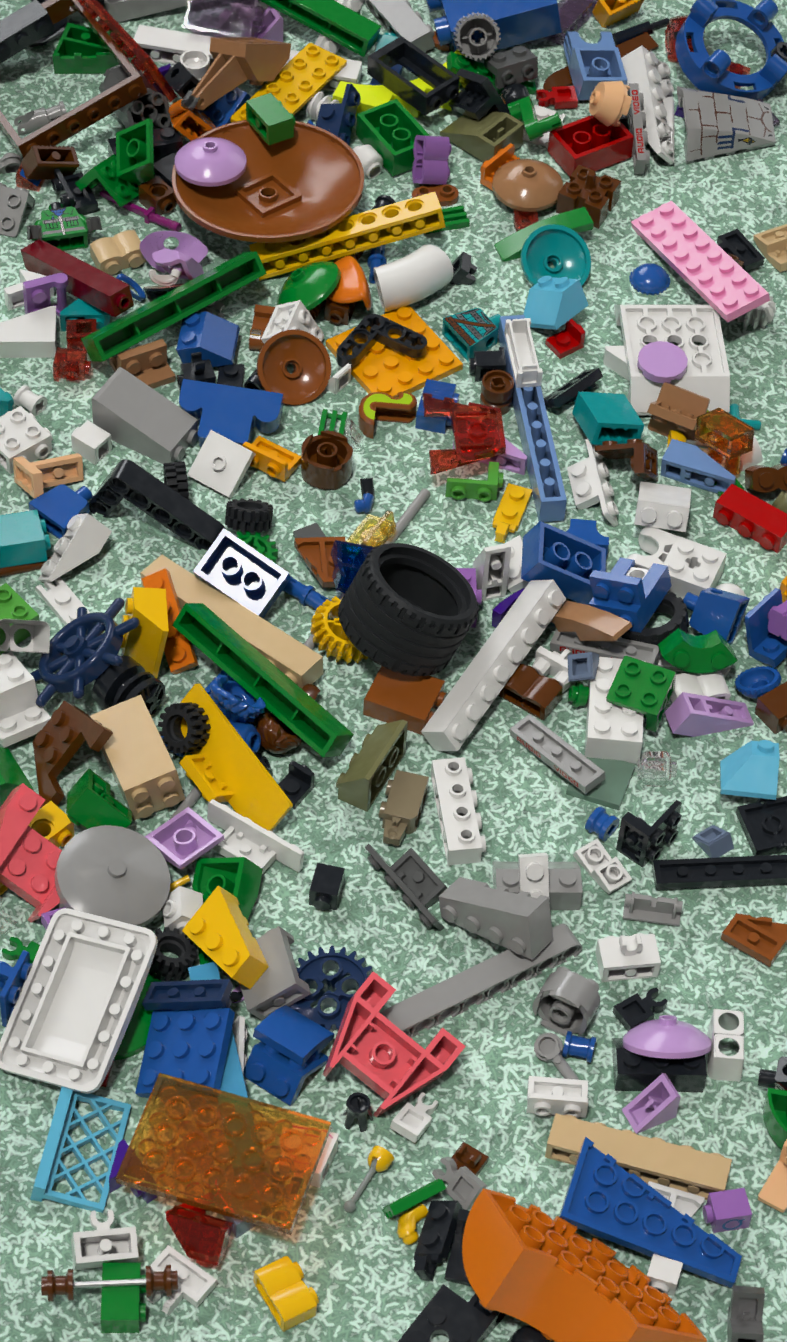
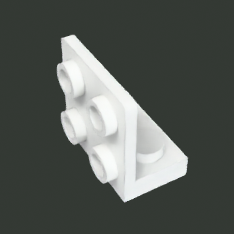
[261,300,324,344]

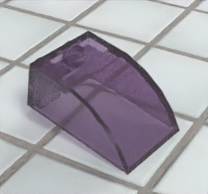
[183,0,266,38]

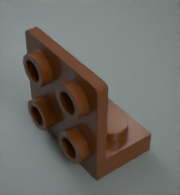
[595,439,658,481]

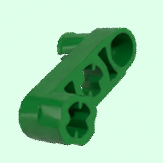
[507,96,563,141]

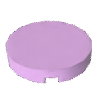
[637,341,688,383]

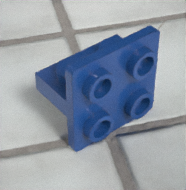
[0,950,33,1027]

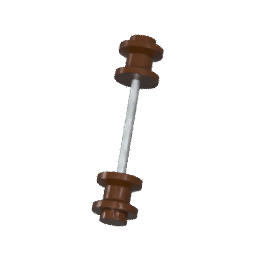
[41,1265,178,1302]

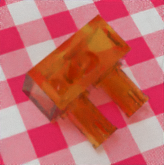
[695,408,754,475]

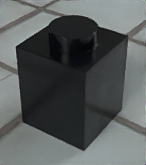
[309,863,345,911]

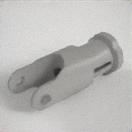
[14,101,67,135]

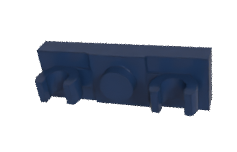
[142,979,233,1011]

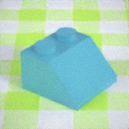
[523,276,588,330]

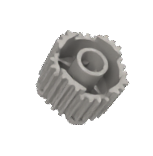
[453,12,501,61]

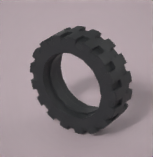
[621,592,689,645]

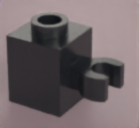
[177,352,216,390]

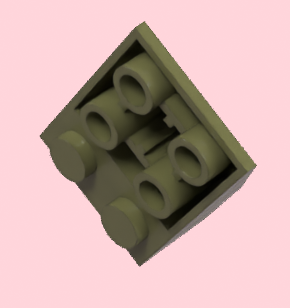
[440,111,524,162]

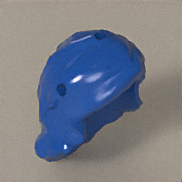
[210,674,266,724]

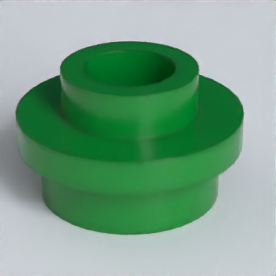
[568,681,589,708]

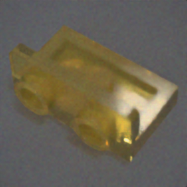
[346,510,396,561]

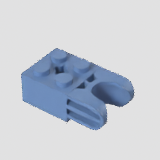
[563,31,628,100]

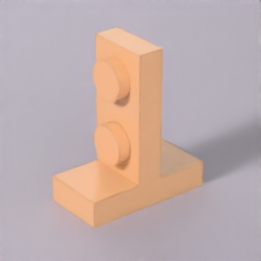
[13,453,84,498]

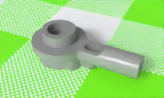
[0,153,22,174]
[534,1033,579,1080]

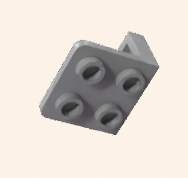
[0,183,35,237]

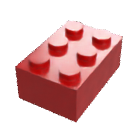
[548,115,634,177]

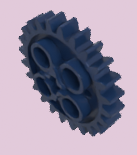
[289,946,373,1032]

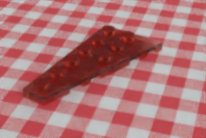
[76,0,178,102]

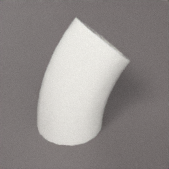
[373,244,453,313]

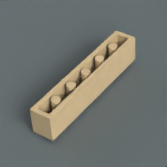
[545,1113,732,1200]

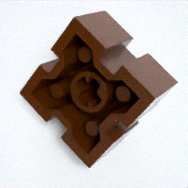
[556,165,621,229]

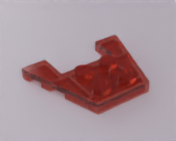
[422,393,506,474]

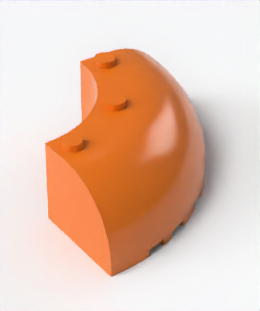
[462,1188,707,1342]

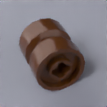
[480,370,514,416]

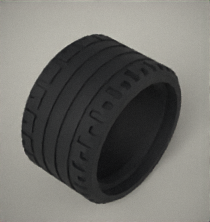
[338,543,479,676]

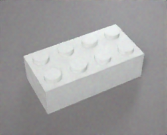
[585,657,646,764]

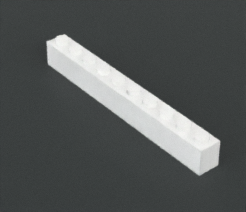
[133,25,362,92]

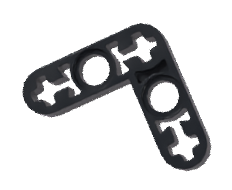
[336,314,427,368]

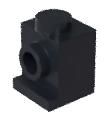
[469,347,506,382]

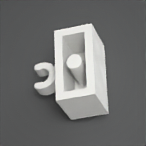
[595,933,661,982]
[71,1209,139,1270]

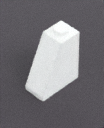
[0,306,57,358]

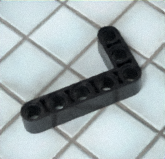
[89,459,226,551]

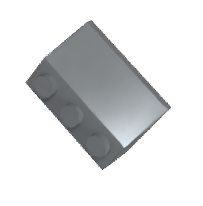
[492,861,583,910]

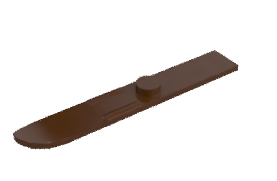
[543,32,659,91]

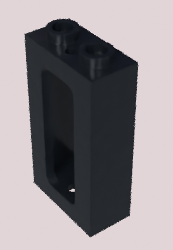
[367,36,460,116]

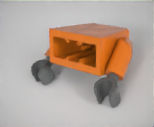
[168,90,216,141]

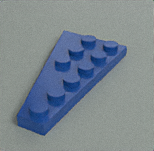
[559,1137,742,1288]

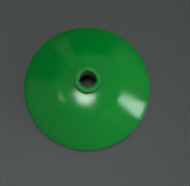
[277,261,341,311]

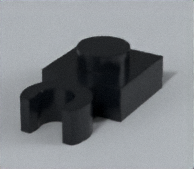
[613,988,668,1031]

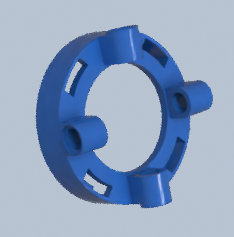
[675,0,787,101]

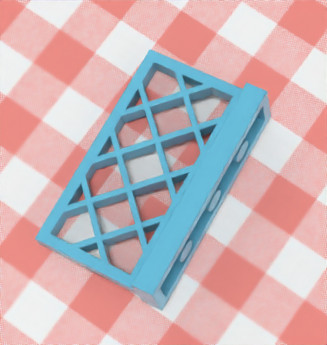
[30,1087,131,1213]

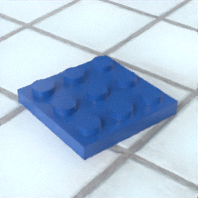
[135,1008,235,1098]

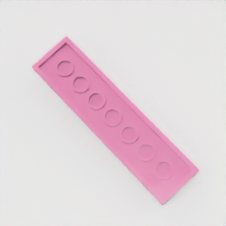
[631,201,770,322]

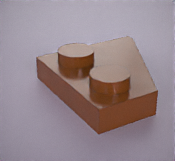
[294,537,350,588]
[721,913,787,967]

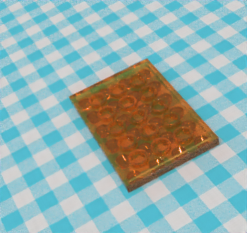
[116,1073,332,1235]

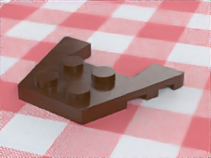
[33,701,113,808]

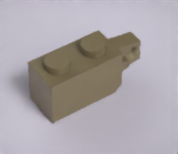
[379,770,429,846]

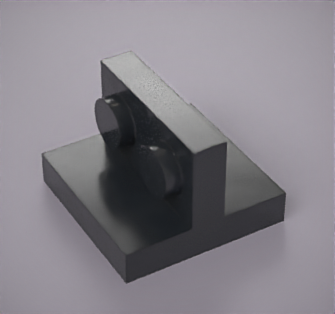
[448,68,509,120]

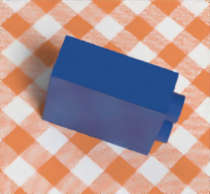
[426,0,562,58]

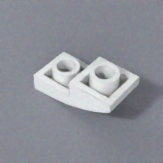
[573,838,632,894]

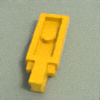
[492,483,533,543]

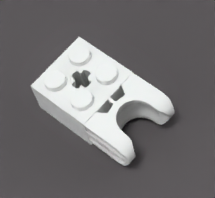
[627,526,727,599]

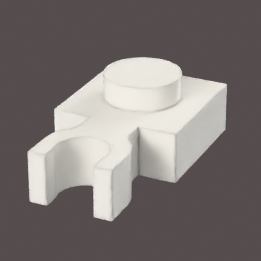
[390,1092,439,1143]

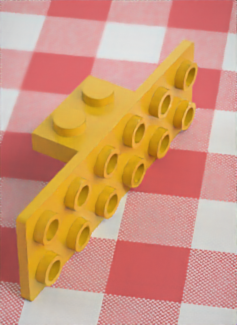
[230,43,347,122]
[179,684,293,831]

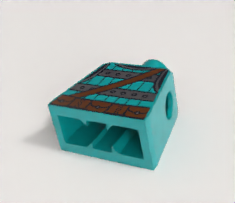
[442,308,501,362]

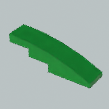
[494,207,594,262]

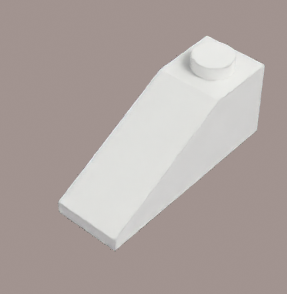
[472,543,511,601]

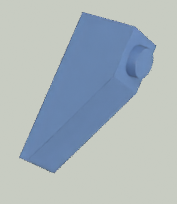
[660,439,736,494]

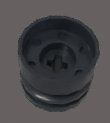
[92,655,165,716]

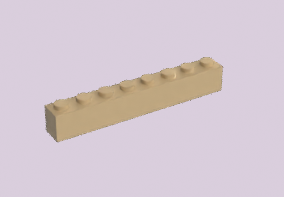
[140,555,323,689]

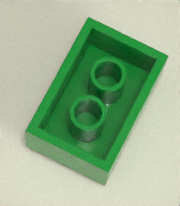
[356,99,430,177]

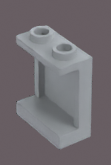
[240,926,311,1020]

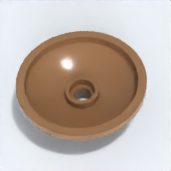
[492,159,563,212]

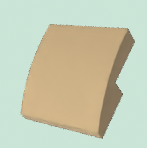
[753,224,787,272]

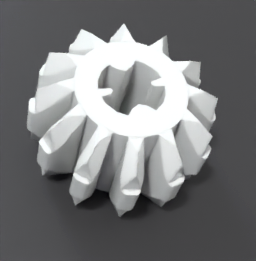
[737,296,776,330]

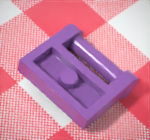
[23,273,69,317]

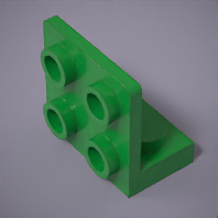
[75,154,140,208]
[606,656,676,732]

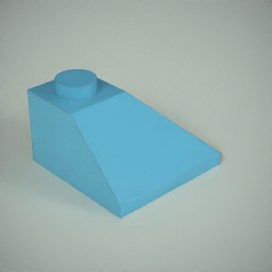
[720,740,780,800]

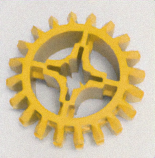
[310,596,368,664]

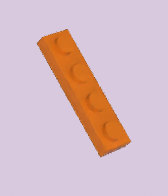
[142,568,199,674]

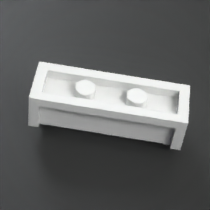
[504,318,543,388]

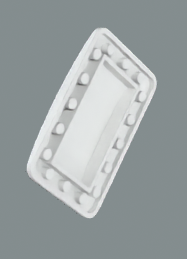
[0,908,158,1094]

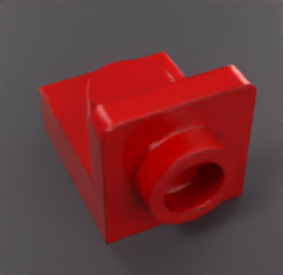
[545,318,585,359]

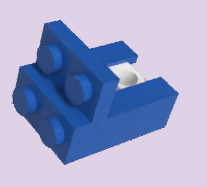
[589,557,672,633]

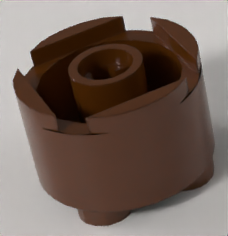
[301,431,353,490]

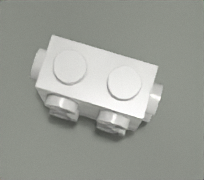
[0,406,53,475]

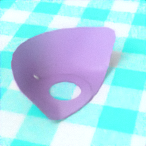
[140,231,208,273]

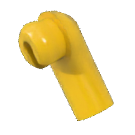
[397,1202,428,1245]

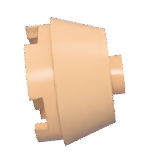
[589,81,632,127]

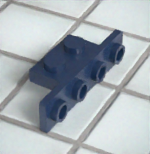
[316,84,361,145]

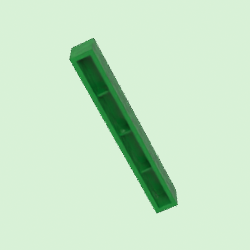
[259,0,381,57]
[81,251,267,362]
[172,603,354,758]

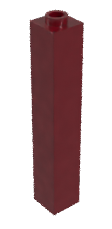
[21,239,134,317]

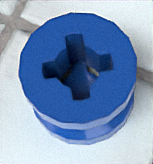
[585,806,620,842]

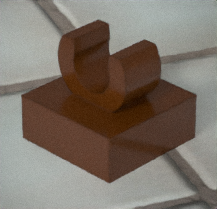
[451,1142,489,1176]

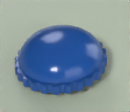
[629,263,670,295]
[734,666,782,699]

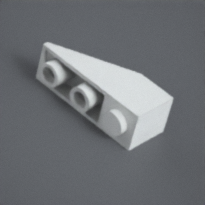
[38,513,112,582]

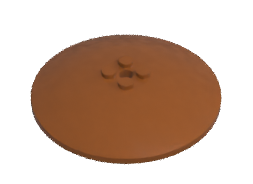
[172,120,364,243]

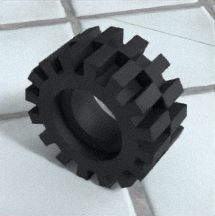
[163,462,189,500]
[225,499,273,533]
[158,702,210,753]
[148,927,198,981]

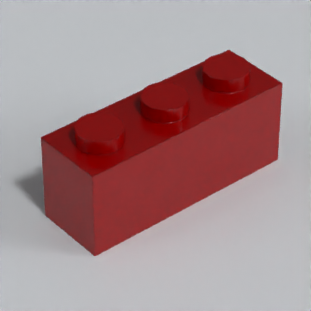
[713,484,787,553]

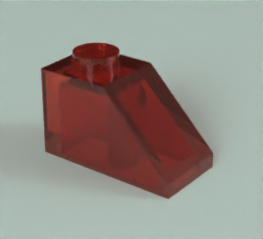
[166,1205,233,1267]

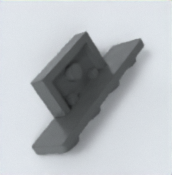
[365,844,448,931]

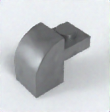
[727,1285,765,1342]

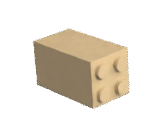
[89,695,185,820]

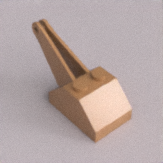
[192,37,291,110]

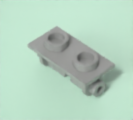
[623,892,683,926]

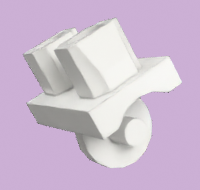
[532,646,577,693]

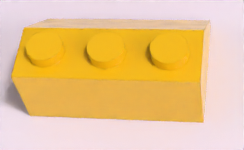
[121,587,169,678]

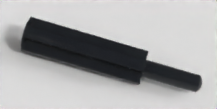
[612,18,670,46]

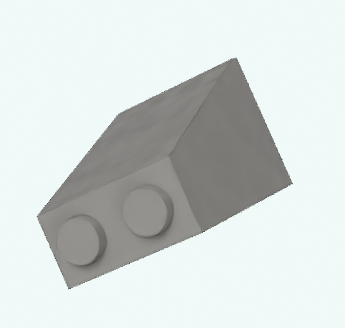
[92,367,198,464]

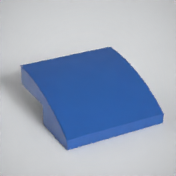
[253,1005,334,1065]

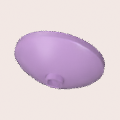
[175,137,247,187]
[622,1015,712,1059]

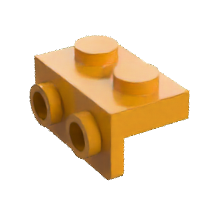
[242,436,301,482]

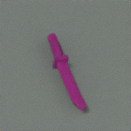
[100,190,182,232]

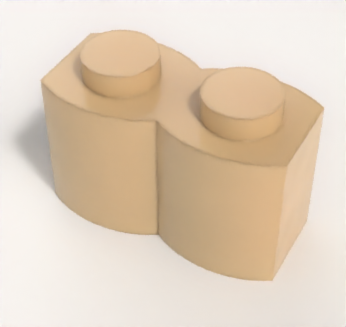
[90,230,146,275]

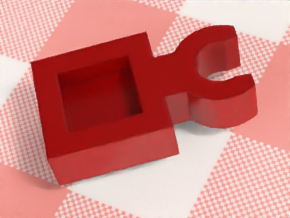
[536,86,578,109]

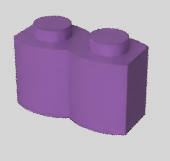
[412,135,452,185]

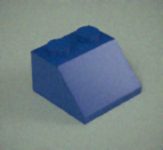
[176,311,240,367]

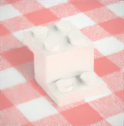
[0,652,51,748]

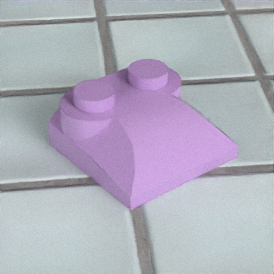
[145,807,225,870]

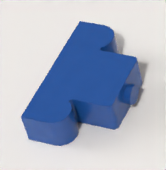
[179,379,284,447]

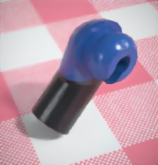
[354,478,375,514]

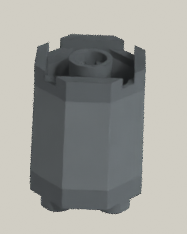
[99,64,171,130]

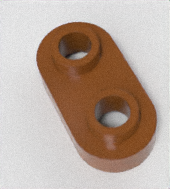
[412,184,459,207]

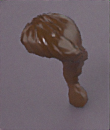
[256,684,321,754]

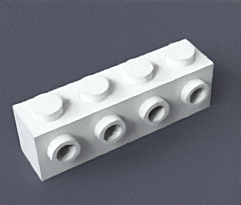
[431,757,486,866]

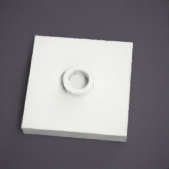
[187,430,256,498]

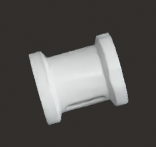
[14,385,47,417]

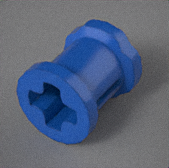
[562,1031,596,1063]

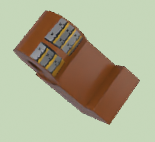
[249,304,275,351]

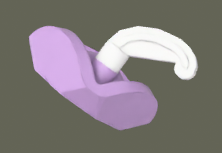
[149,248,204,286]

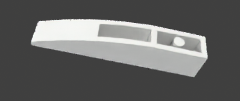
[621,46,674,165]

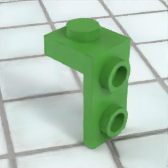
[445,461,504,502]

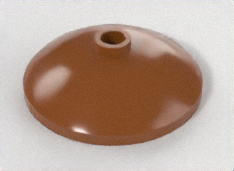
[257,330,331,405]

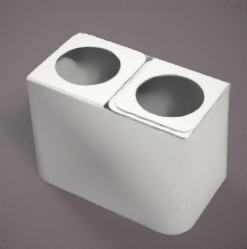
[0,619,50,653]
[707,1009,744,1082]

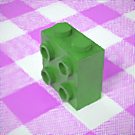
[0,583,39,655]

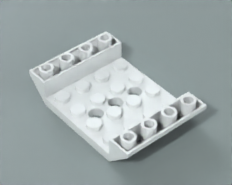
[614,305,730,416]

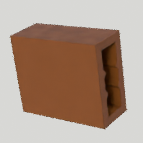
[363,666,447,736]

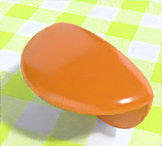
[327,255,372,311]

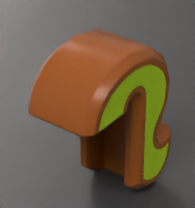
[358,392,417,439]

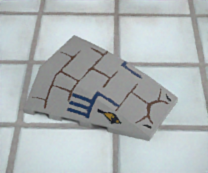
[677,86,776,164]

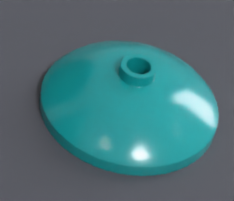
[521,224,591,286]

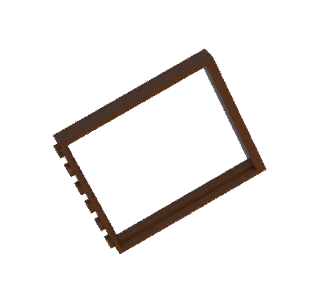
[0,0,148,159]

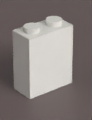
[634,481,691,532]

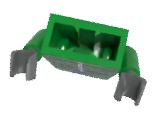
[27,202,102,251]

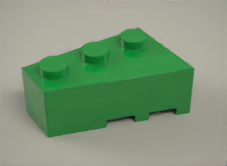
[52,23,135,74]

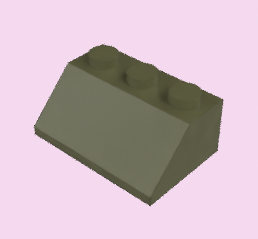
[336,720,408,812]

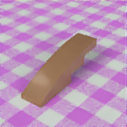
[550,601,632,641]

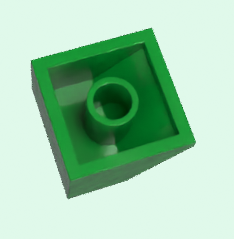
[116,118,154,185]

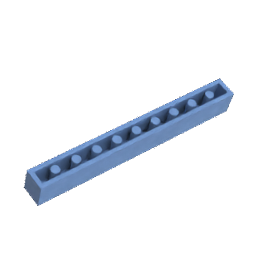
[498,315,567,522]

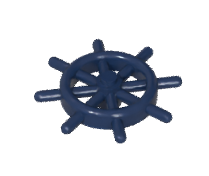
[30,598,140,707]

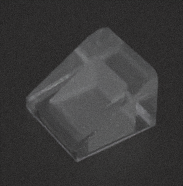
[345,418,364,453]

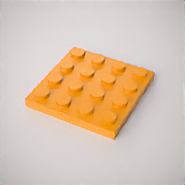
[326,305,463,398]

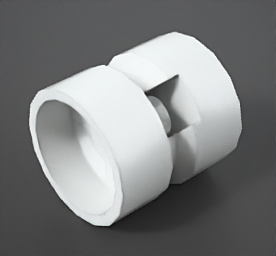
[180,49,210,91]

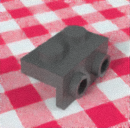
[484,46,538,89]

